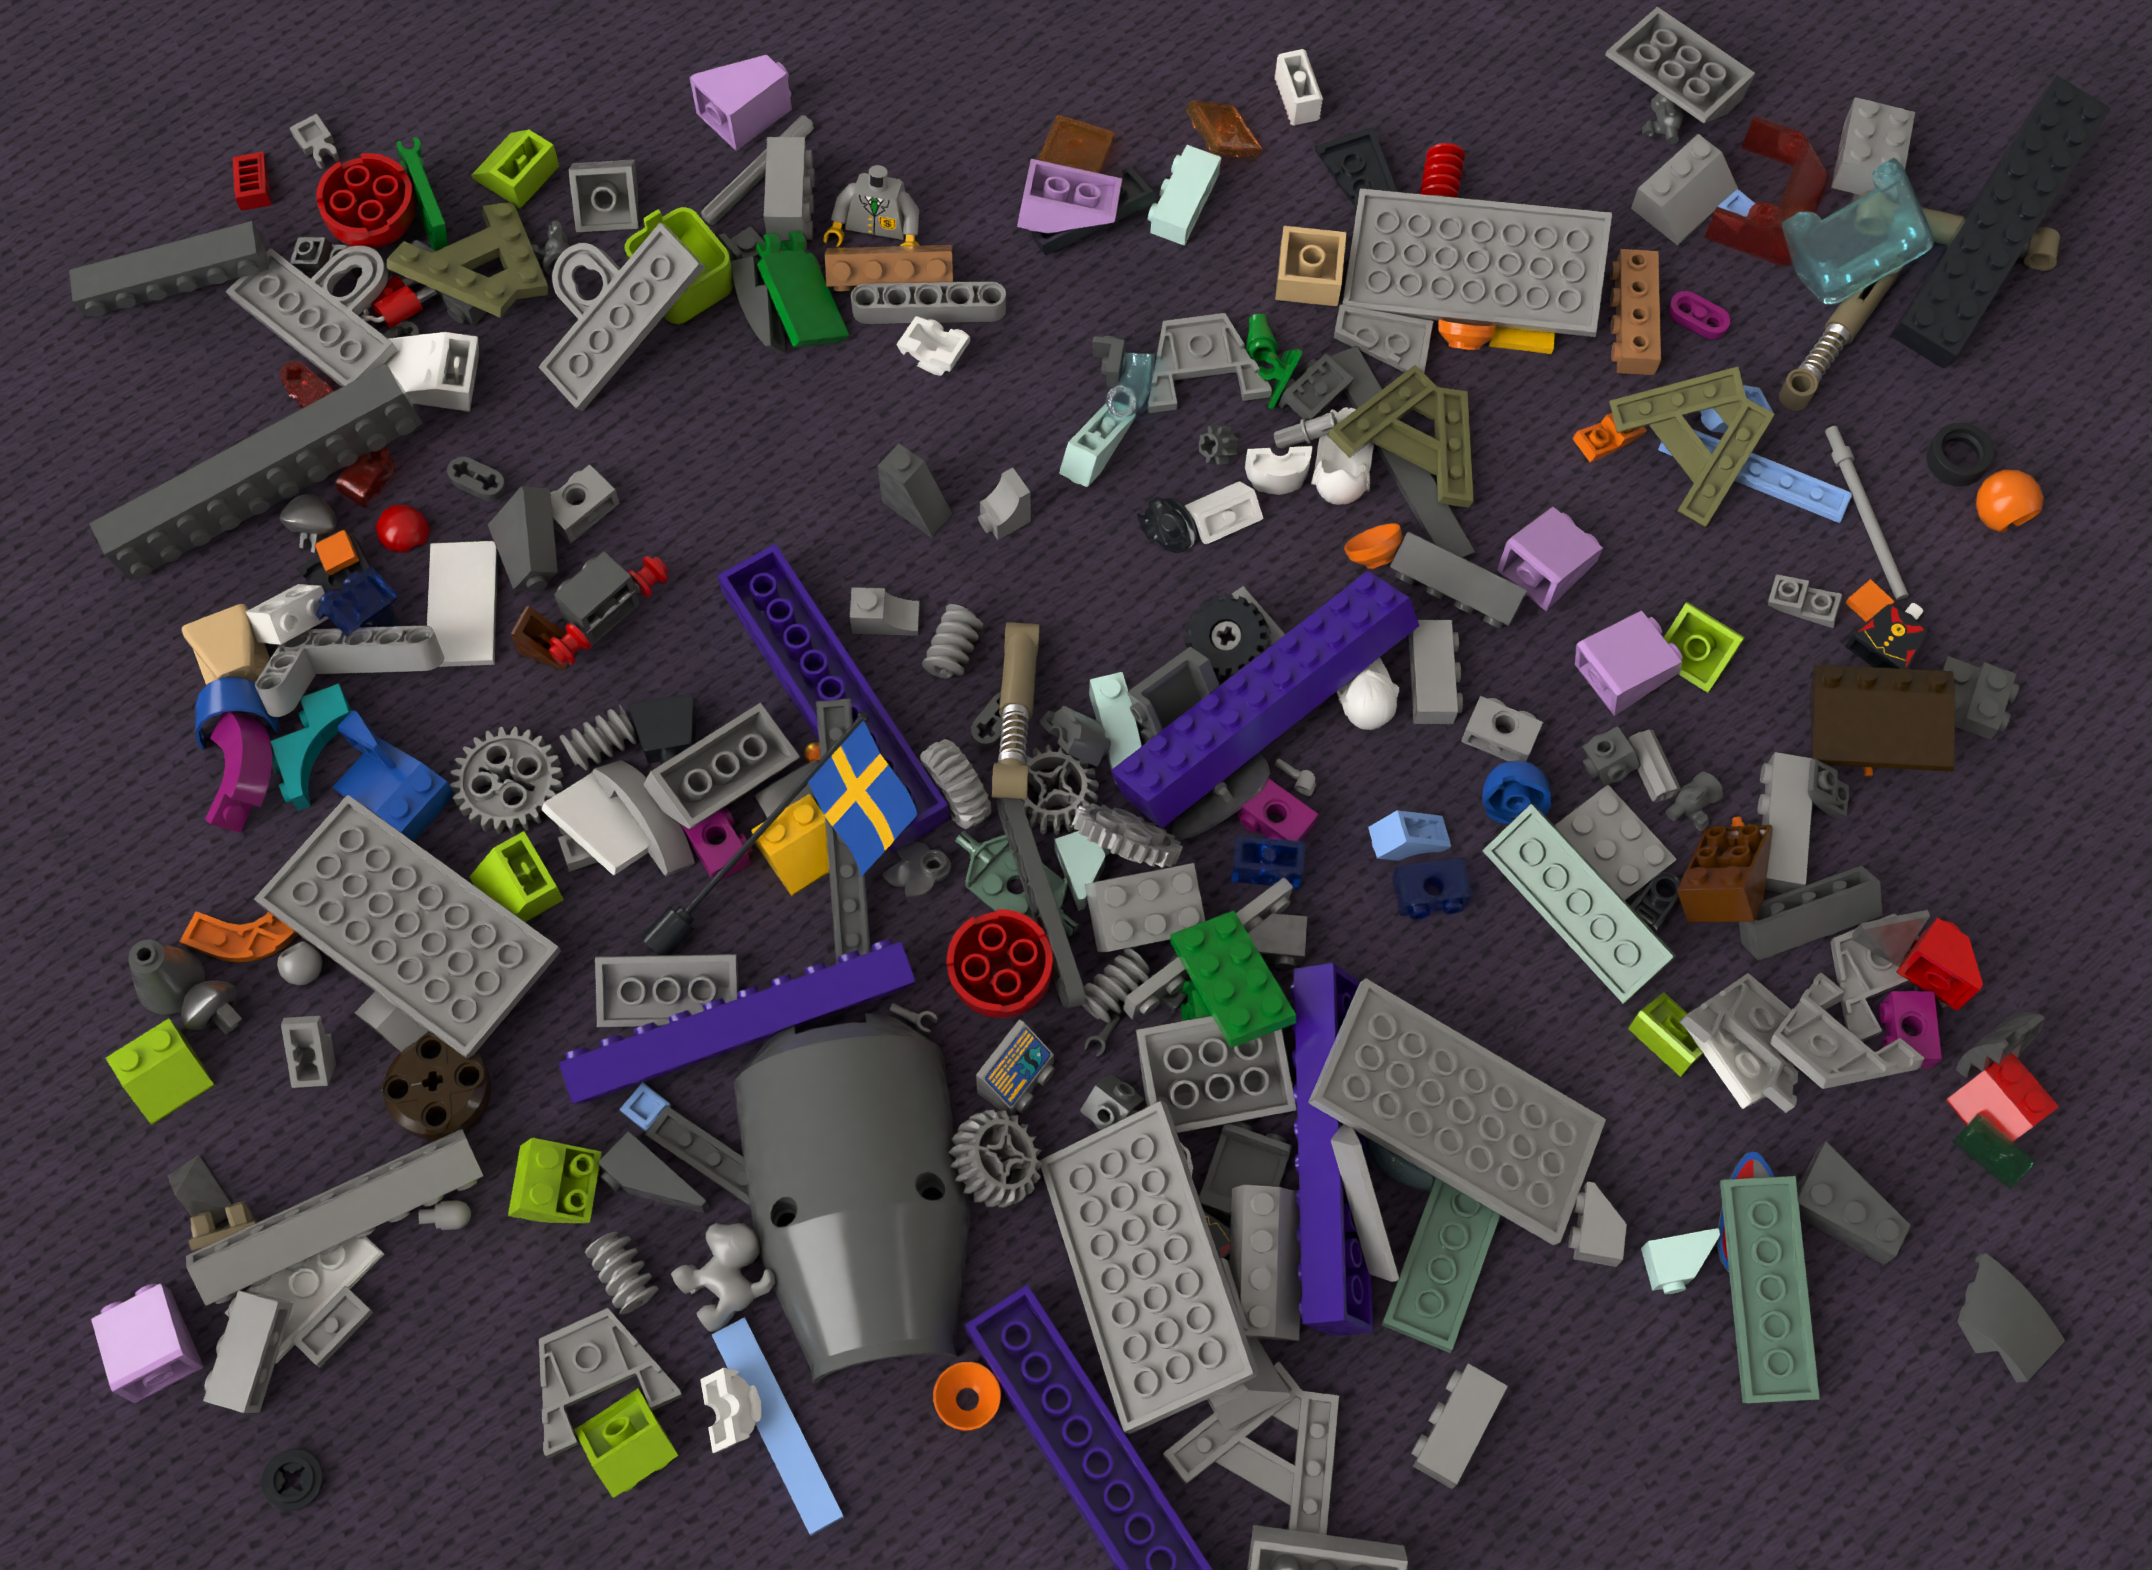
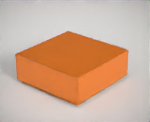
[314,530,359,575]
[1846,579,1895,622]

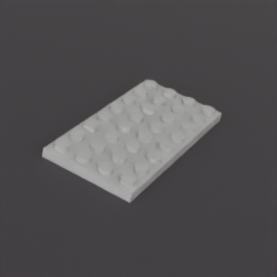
[1343,189,1612,337]
[254,795,561,1059]
[1308,979,1606,1245]
[1039,1101,1259,1434]

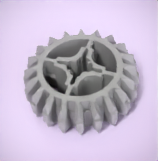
[920,739,991,829]
[1021,744,1099,835]
[949,1110,1043,1208]

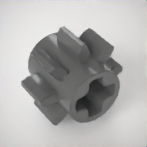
[1199,425,1238,465]

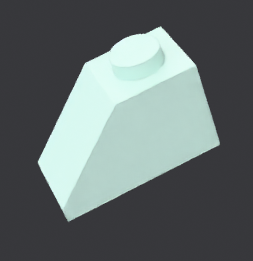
[1054,831,1109,911]
[1641,1228,1720,1294]

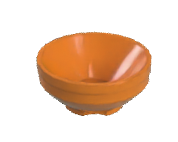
[1438,318,1496,350]
[1344,523,1403,569]
[933,1362,1001,1431]

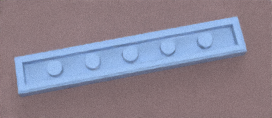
[1658,429,1852,523]
[712,1317,844,1536]

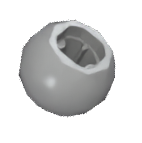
[277,942,323,985]

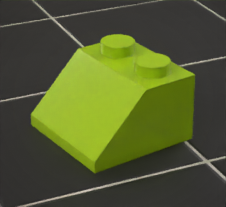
[106,1018,215,1125]
[574,1388,678,1498]

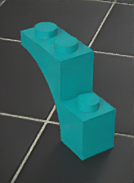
[270,684,352,811]

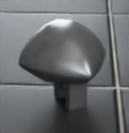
[280,494,337,553]
[181,981,242,1034]

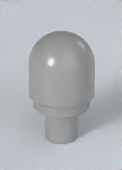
[419,1200,471,1230]

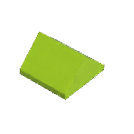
[1664,602,1744,693]
[1628,992,1704,1077]

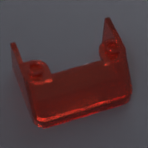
[1704,116,1829,266]

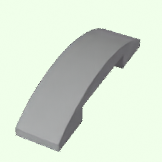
[592,760,695,877]

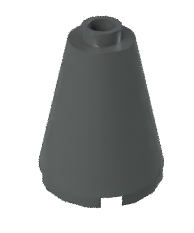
[128,939,205,1015]

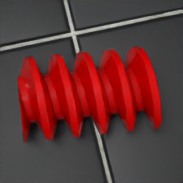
[1420,143,1466,198]

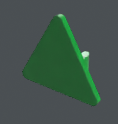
[1258,349,1302,410]

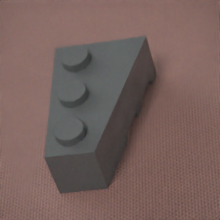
[1797,1141,1911,1265]

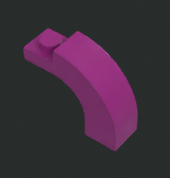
[205,711,272,833]

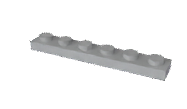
[1123,878,1293,1020]

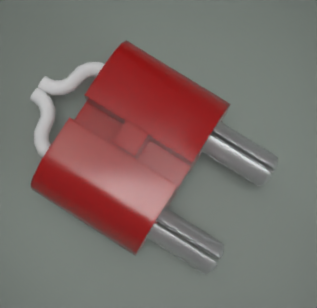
[360,275,437,329]

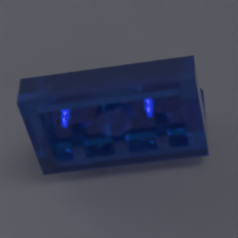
[315,566,399,637]

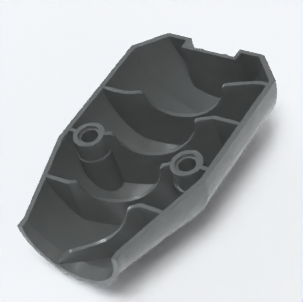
[734,1014,971,1384]

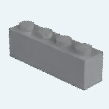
[1757,752,1812,893]

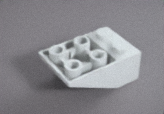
[383,332,479,411]

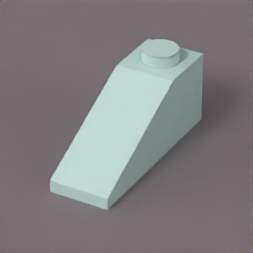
[1059,400,1136,487]
[1089,672,1142,784]

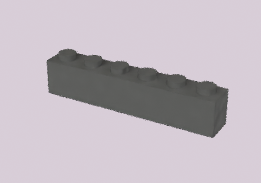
[69,221,269,317]

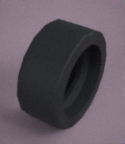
[1926,422,1994,487]

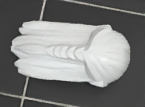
[1311,407,1374,505]
[1336,657,1399,730]

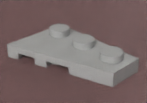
[1334,305,1433,373]

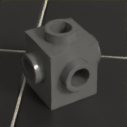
[1582,726,1640,787]
[1080,1073,1144,1130]

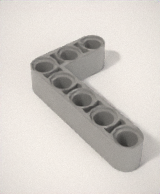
[255,626,445,717]

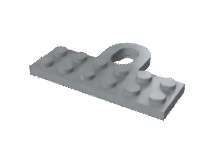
[539,222,705,411]
[226,246,398,387]

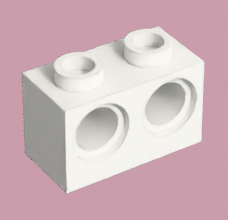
[246,584,333,645]

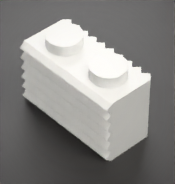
[1274,49,1323,126]

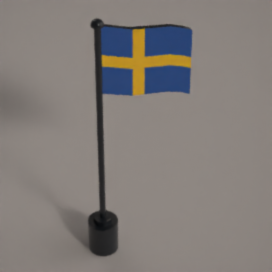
[641,712,918,955]

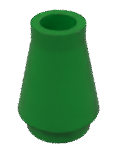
[1246,314,1278,362]

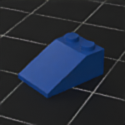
[332,738,454,841]

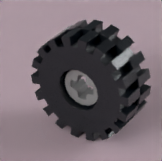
[1184,594,1272,683]

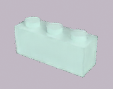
[1148,145,1221,246]

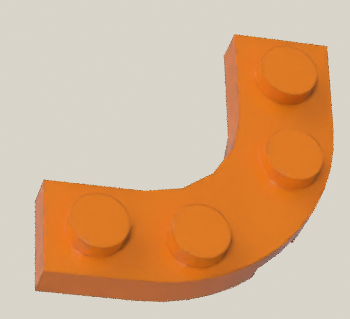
[179,911,299,962]

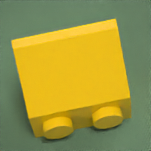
[751,794,829,896]

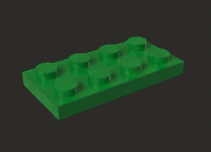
[1170,910,1296,1048]

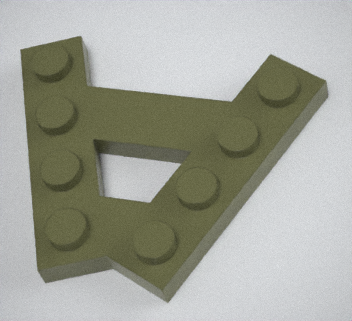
[387,202,548,318]
[1327,365,1474,508]
[1609,367,1775,528]

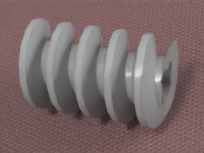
[922,604,983,679]
[559,704,637,771]
[1082,948,1150,1023]
[585,1232,659,1315]

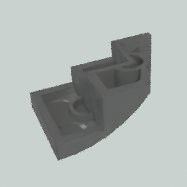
[1956,1012,2045,1079]
[1957,1253,2065,1383]

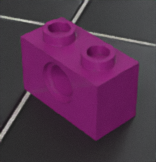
[1237,778,1319,855]
[680,806,752,881]
[1879,991,1942,1068]

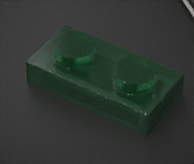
[1952,1113,2036,1189]

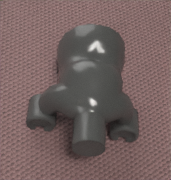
[1642,93,1684,144]
[531,221,570,276]
[1666,771,1723,831]

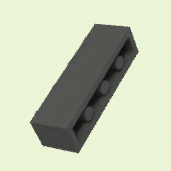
[1390,532,1529,629]
[1739,866,1883,961]

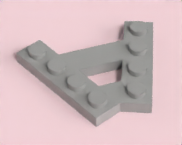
[1163,1362,1339,1535]

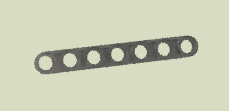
[996,798,1085,1009]

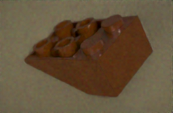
[1677,824,1773,923]

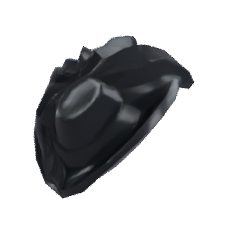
[1137,496,1197,553]

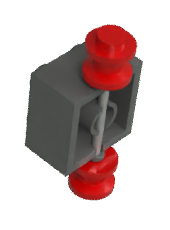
[548,551,669,666]

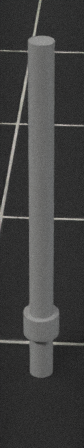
[1825,426,1909,600]

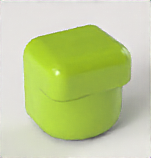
[625,207,734,325]

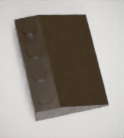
[1810,665,1955,772]

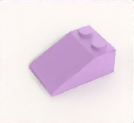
[1017,159,1122,233]

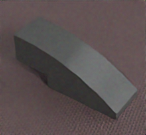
[731,256,786,354]

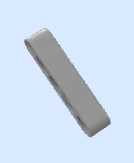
[851,282,1006,324]

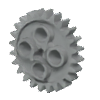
[450,727,564,834]
[1072,803,1183,868]

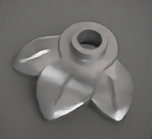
[882,841,951,897]

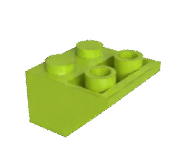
[471,129,559,209]
[469,831,564,922]
[508,1138,601,1223]

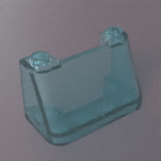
[1781,157,1934,305]

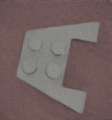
[1148,313,1272,413]
[1830,913,1948,1042]
[1680,973,1798,1113]
[1770,973,1924,1089]
[539,1308,683,1458]

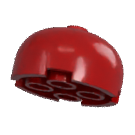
[316,153,416,249]
[946,909,1054,1018]

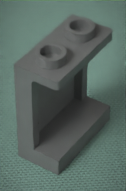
[1127,647,1220,743]
[1199,1122,1293,1222]

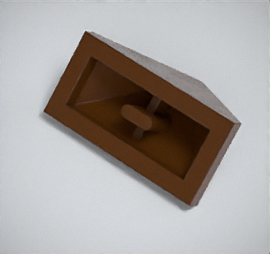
[511,606,568,671]

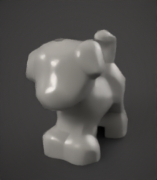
[671,1223,776,1332]

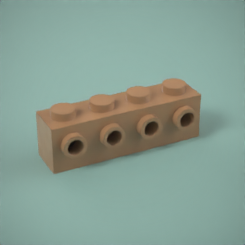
[825,245,953,291]
[1610,249,1661,375]

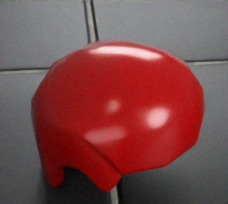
[375,504,431,553]

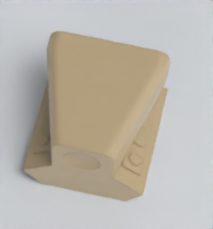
[181,604,270,685]

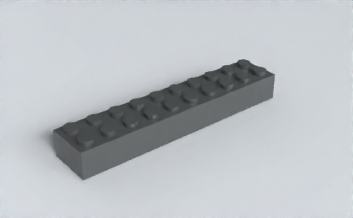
[89,363,423,581]

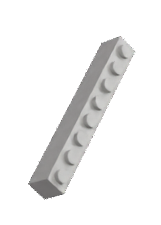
[186,1129,483,1306]

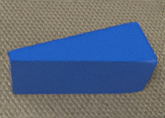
[337,710,396,769]

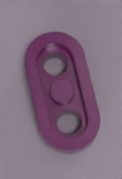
[1668,291,1730,340]

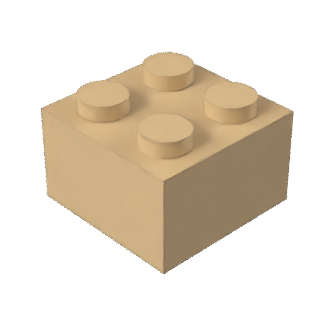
[1275,226,1346,306]

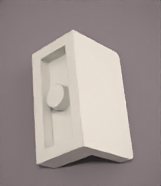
[1185,482,1263,545]

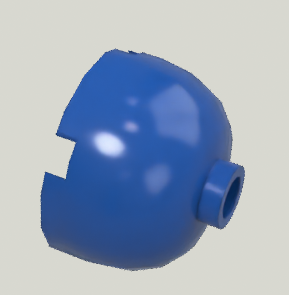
[1482,760,1551,824]

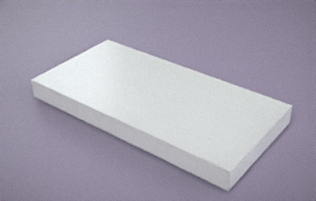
[427,541,498,667]
[225,1236,384,1364]

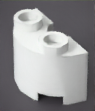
[896,316,970,376]
[1245,446,1312,495]
[700,1368,761,1453]

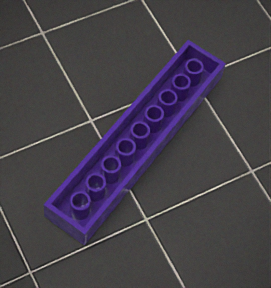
[718,544,949,854]
[1111,571,1420,829]
[559,938,916,1105]
[1291,963,1373,1336]
[965,1284,1212,1570]

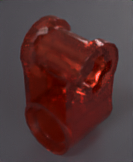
[280,361,334,409]
[336,446,396,508]

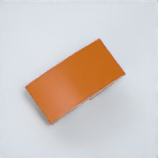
[1572,413,1647,463]

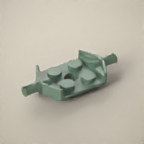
[955,831,1079,936]

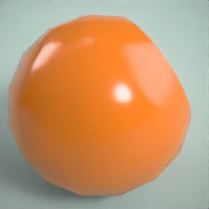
[1976,469,2044,533]

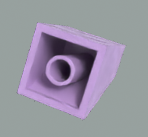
[690,55,792,151]
[1497,507,1603,611]
[1575,611,1683,716]
[91,1283,204,1403]

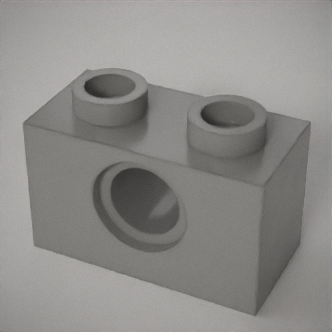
[550,464,620,544]
[1461,696,1543,761]

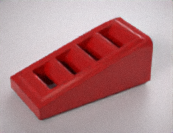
[233,152,272,211]

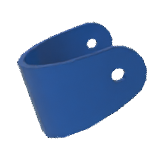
[195,677,280,750]

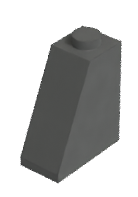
[878,443,953,538]
[488,486,558,592]

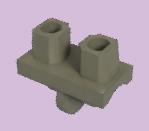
[188,1200,260,1251]

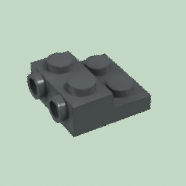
[1941,656,2019,740]

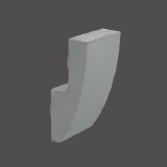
[1768,574,1842,628]

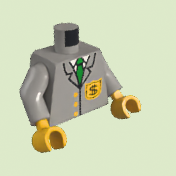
[824,165,920,247]

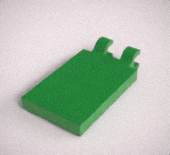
[396,137,448,251]
[755,231,849,348]

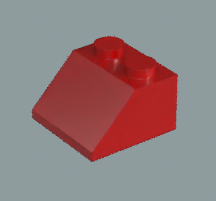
[1896,917,1983,1011]
[1946,1053,2059,1156]

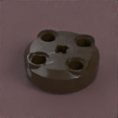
[381,1033,491,1141]

